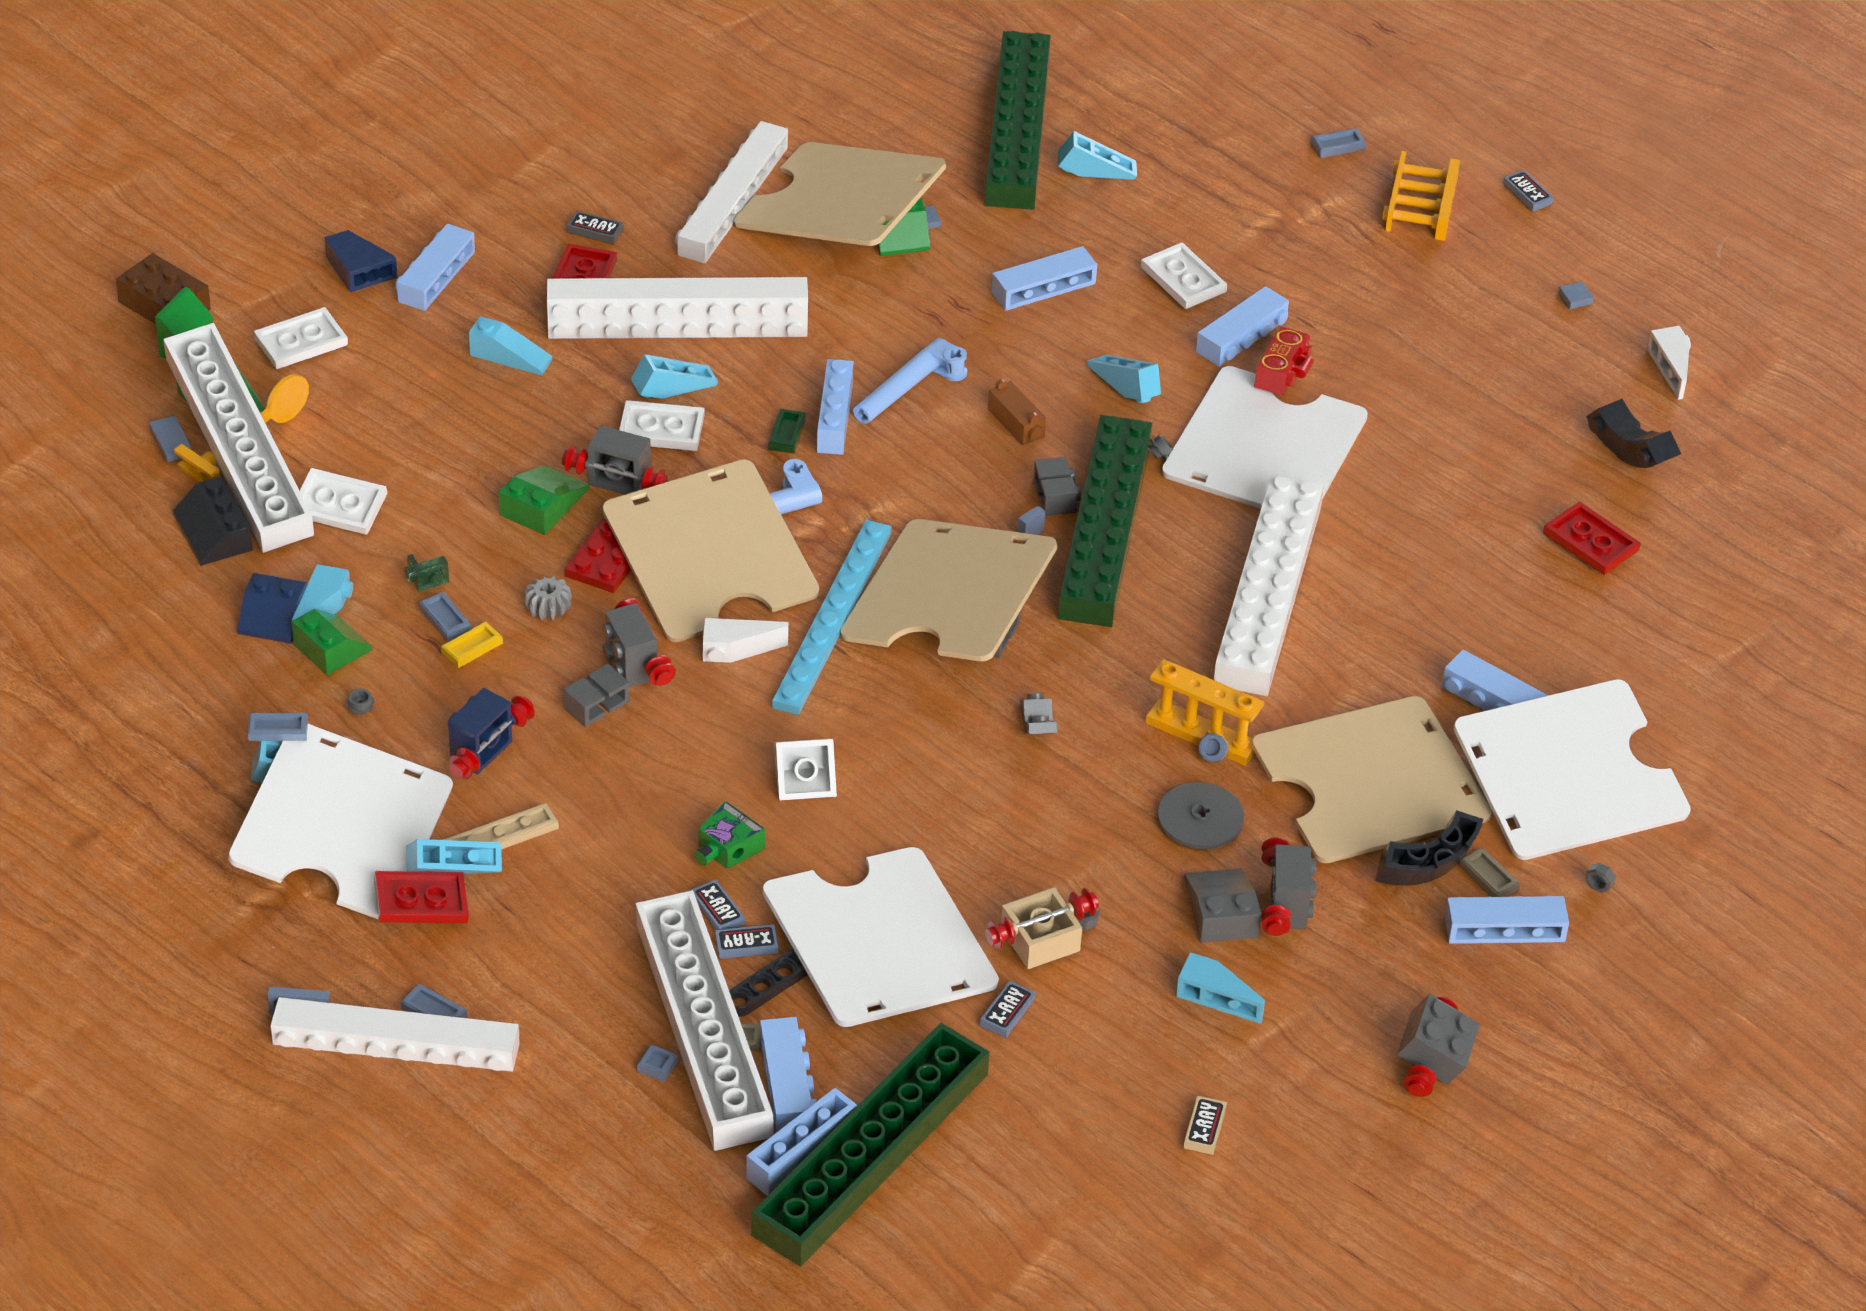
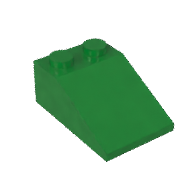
[499,465,590,535]

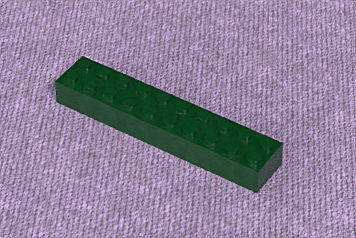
[985,31,1051,210]
[1058,415,1153,627]
[751,1022,990,1267]

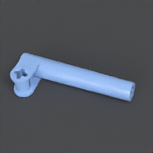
[853,338,967,424]
[770,459,822,515]

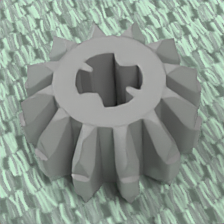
[525,575,571,621]

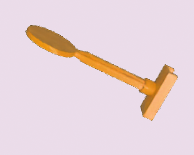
[174,374,309,482]

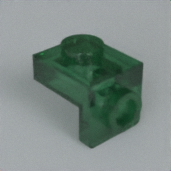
[404,554,449,592]

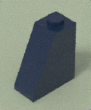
[325,230,398,292]

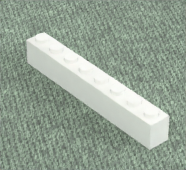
[675,121,788,263]
[271,997,519,1072]

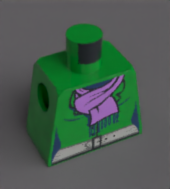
[694,801,765,868]

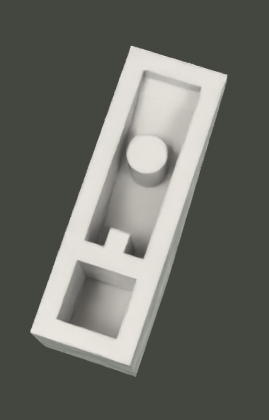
[1647,326,1691,400]
[703,618,789,663]

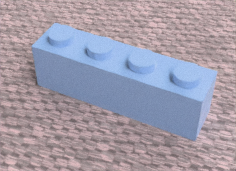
[395,224,475,311]
[992,246,1097,311]
[1196,286,1289,367]
[817,359,854,455]
[1442,650,1549,711]
[1444,896,1569,944]
[760,1017,817,1133]
[746,1088,857,1196]

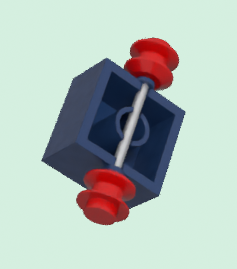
[448,687,535,779]

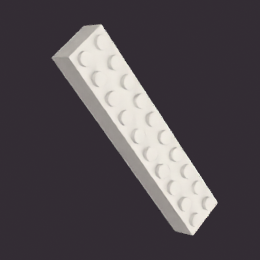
[547,277,808,339]
[163,323,314,553]
[1214,474,1324,696]
[635,890,774,1151]

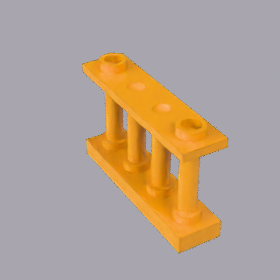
[1382,151,1460,241]
[1146,659,1264,766]

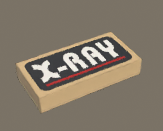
[1184,1096,1227,1155]

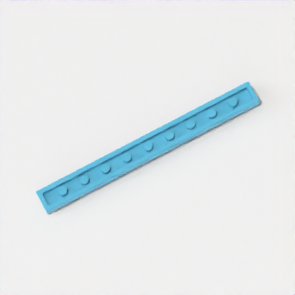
[772,520,892,715]

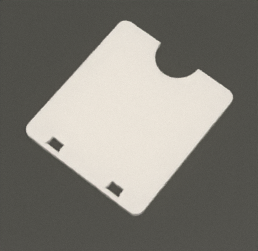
[1162,366,1368,509]
[1454,679,1691,860]
[228,724,453,920]
[763,847,999,1027]

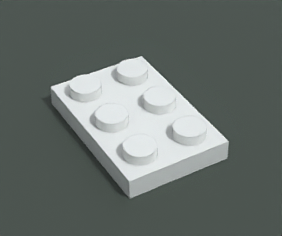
[1141,243,1227,309]
[254,307,348,369]
[619,400,705,451]
[300,468,388,535]

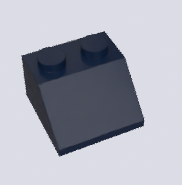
[237,573,307,644]

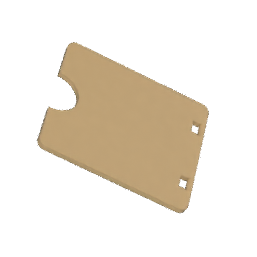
[734,142,946,246]
[603,459,819,642]
[841,519,1057,661]
[1252,696,1492,863]

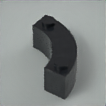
[1586,398,1682,468]
[1375,810,1484,886]

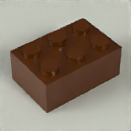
[116,253,211,324]

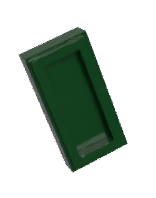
[768,409,806,454]

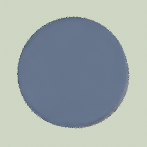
[1199,733,1228,763]

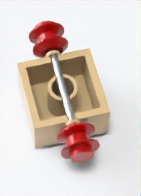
[985,887,1099,970]

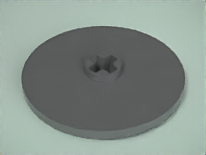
[1158,782,1244,849]

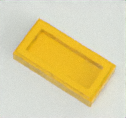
[441,621,503,668]

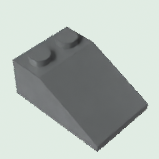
[1184,868,1261,942]

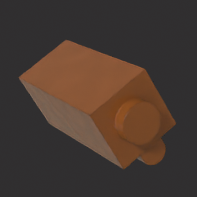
[988,379,1046,446]

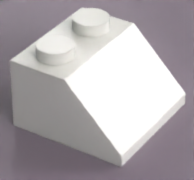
[773,739,837,800]

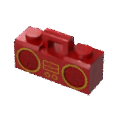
[1254,326,1314,396]

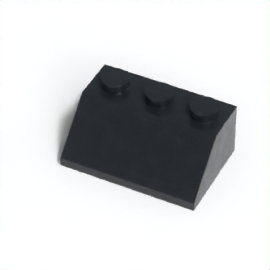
[173,476,253,566]

